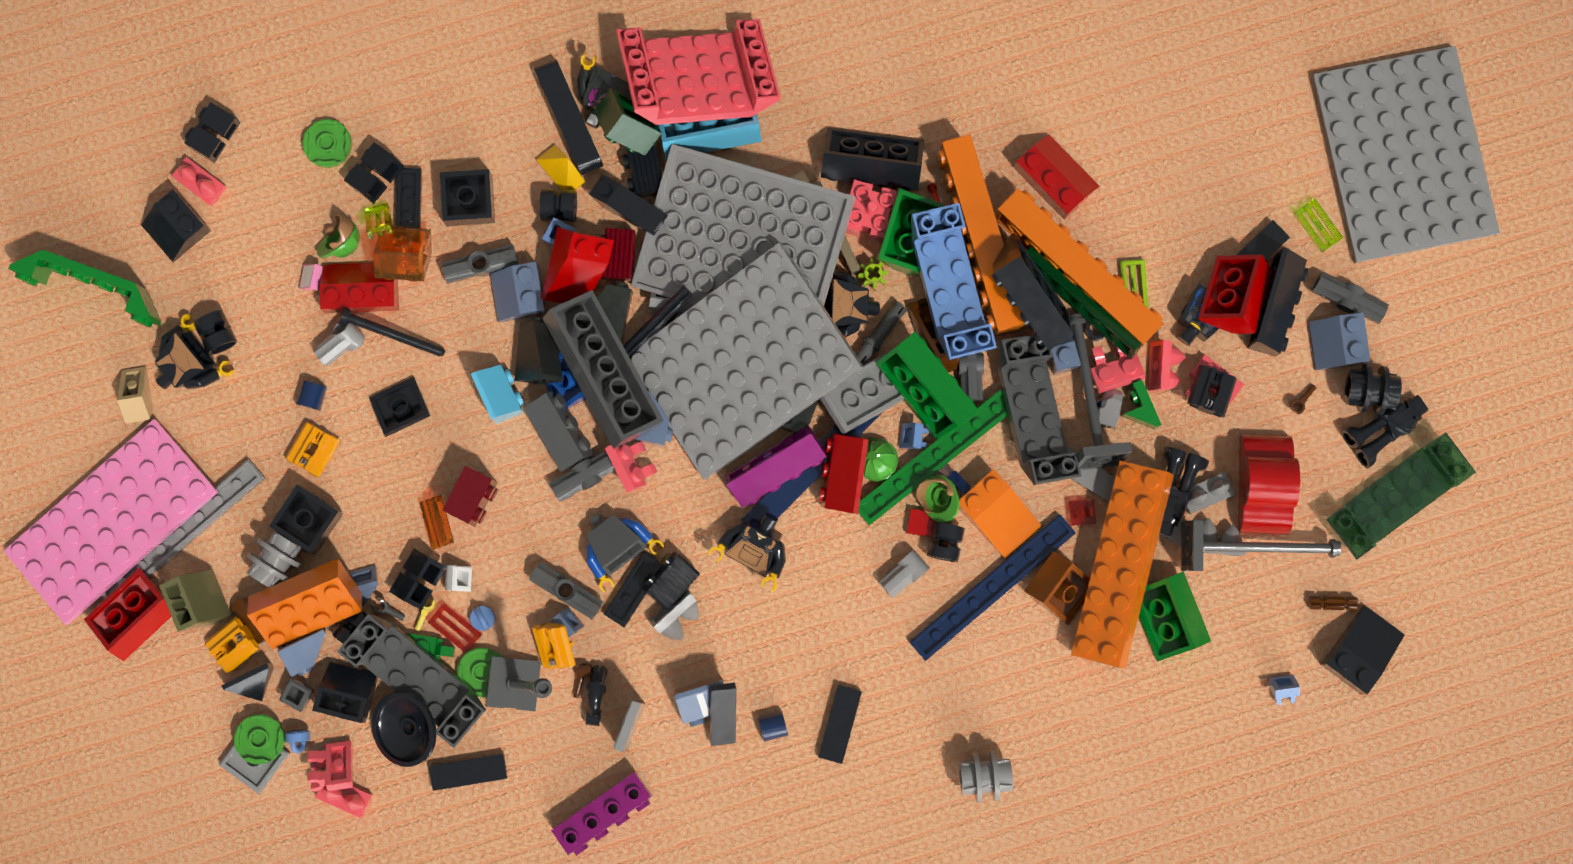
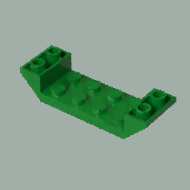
[8,250,162,328]

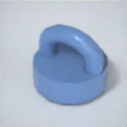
[470,606,496,631]
[285,729,310,754]

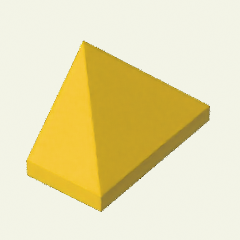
[536,145,586,191]

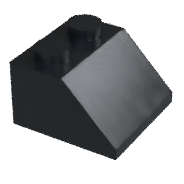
[141,189,211,263]

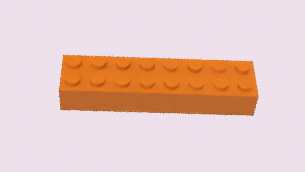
[936,134,1025,338]
[995,188,1164,349]
[1071,461,1174,669]

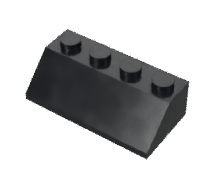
[821,127,924,191]
[1247,247,1308,357]

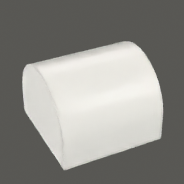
[445,565,472,592]

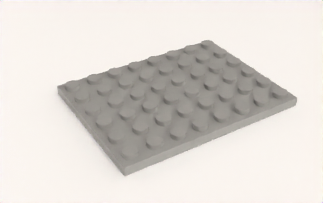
[1312,46,1500,264]
[631,144,856,306]
[630,243,864,480]

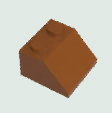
[1024,551,1090,625]

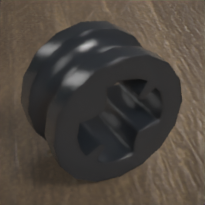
[1084,322,1105,341]

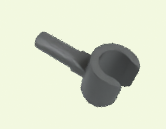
[370,596,405,621]

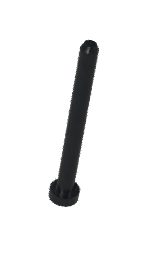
[338,307,445,357]

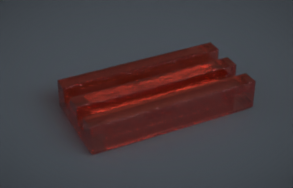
[428,603,483,653]

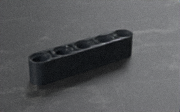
[534,59,604,176]

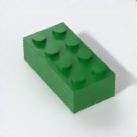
[876,331,978,440]

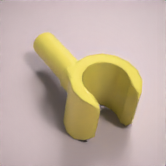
[414,600,436,631]

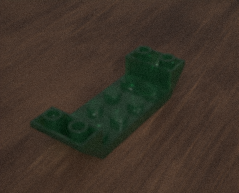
[1326,432,1476,560]

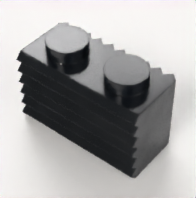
[623,143,662,197]
[641,552,700,611]

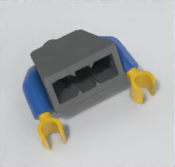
[586,513,664,592]

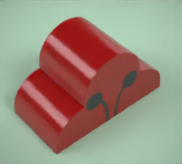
[1238,434,1300,535]

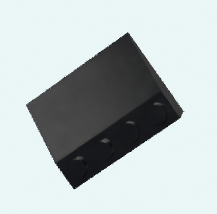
[992,233,1074,351]

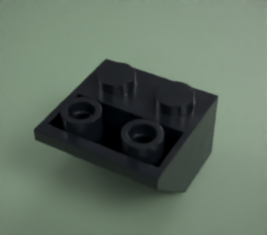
[312,662,378,723]

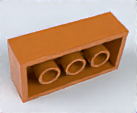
[247,558,362,649]

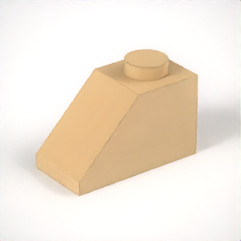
[117,366,152,423]

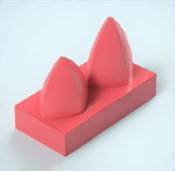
[171,157,227,207]
[1148,340,1186,392]
[315,785,373,818]

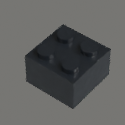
[440,169,495,226]
[269,485,344,555]

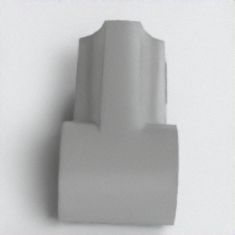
[313,322,365,366]
[879,550,930,599]

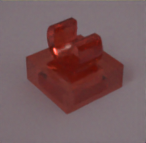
[1069,499,1096,526]

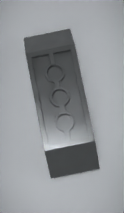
[998,335,1082,485]
[337,613,486,748]

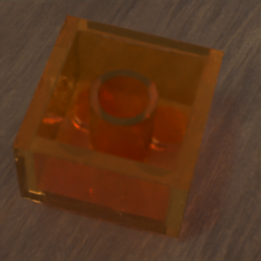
[373,226,432,282]

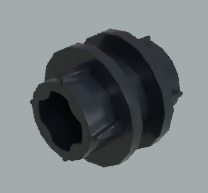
[1344,364,1402,415]

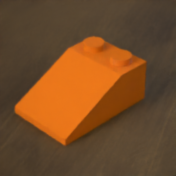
[959,469,1041,559]

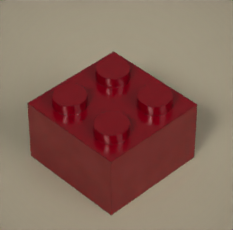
[442,466,498,527]

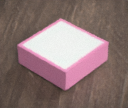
[299,264,322,291]

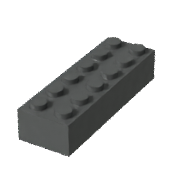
[542,290,664,449]

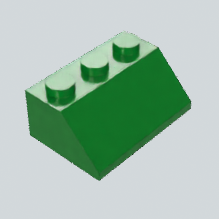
[877,188,945,277]
[1139,571,1211,662]

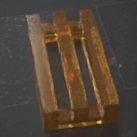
[419,495,454,550]

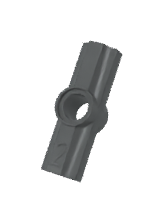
[441,244,519,284]
[1312,272,1389,324]
[958,352,984,402]
[549,451,615,502]
[529,562,604,620]

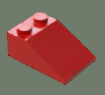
[541,227,614,303]

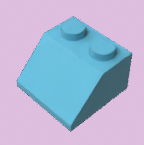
[471,365,525,424]

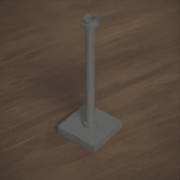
[1069,314,1132,470]
[1181,520,1341,571]
[485,656,552,711]

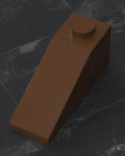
[907,298,960,372]

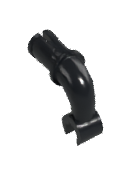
[586,665,608,726]

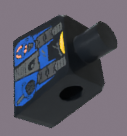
[1177,283,1219,346]

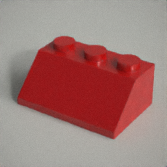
[1014,134,1100,220]
[1198,255,1273,334]
[320,262,399,314]
[818,433,869,514]
[84,568,172,661]

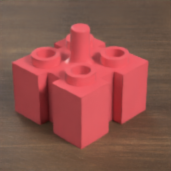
[846,180,897,243]

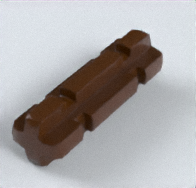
[1309,596,1359,611]

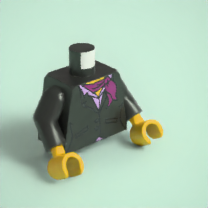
[577,51,631,129]

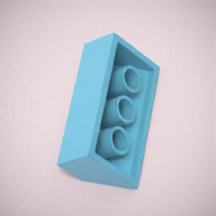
[659,114,762,160]

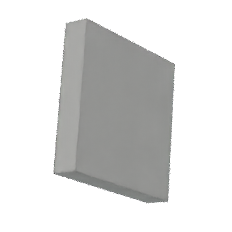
[219,745,290,794]

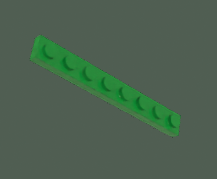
[858,389,1008,526]

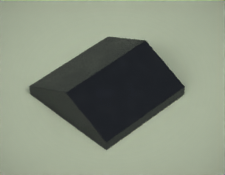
[369,377,430,437]

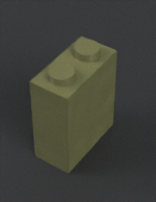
[159,570,231,632]

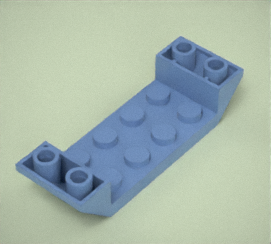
[911,203,997,360]

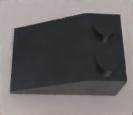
[1320,605,1405,695]

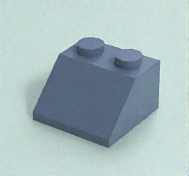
[490,262,547,322]
[1308,312,1370,371]

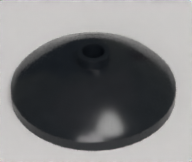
[372,692,436,767]

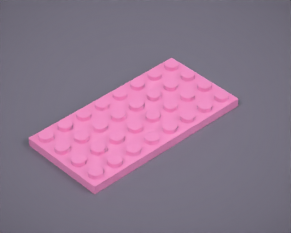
[4,419,219,625]

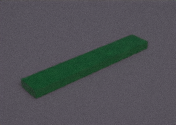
[1027,247,1141,359]

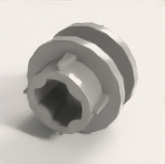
[246,530,301,587]
[959,751,1013,803]

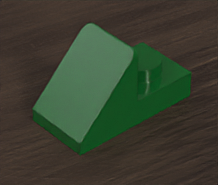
[1122,380,1162,429]

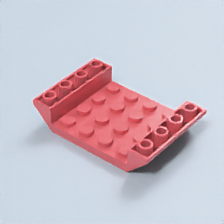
[616,19,780,125]

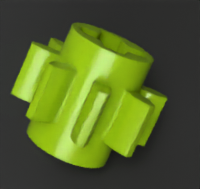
[858,259,889,291]

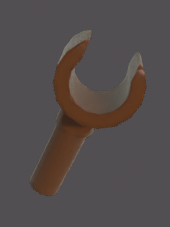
[1289,384,1317,414]
[573,664,592,698]

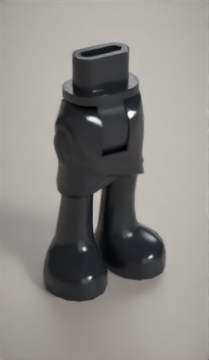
[1341,395,1429,468]
[1160,447,1209,536]

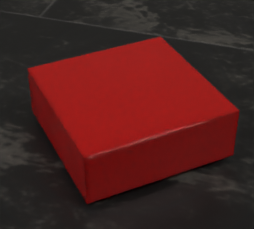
[906,509,934,537]

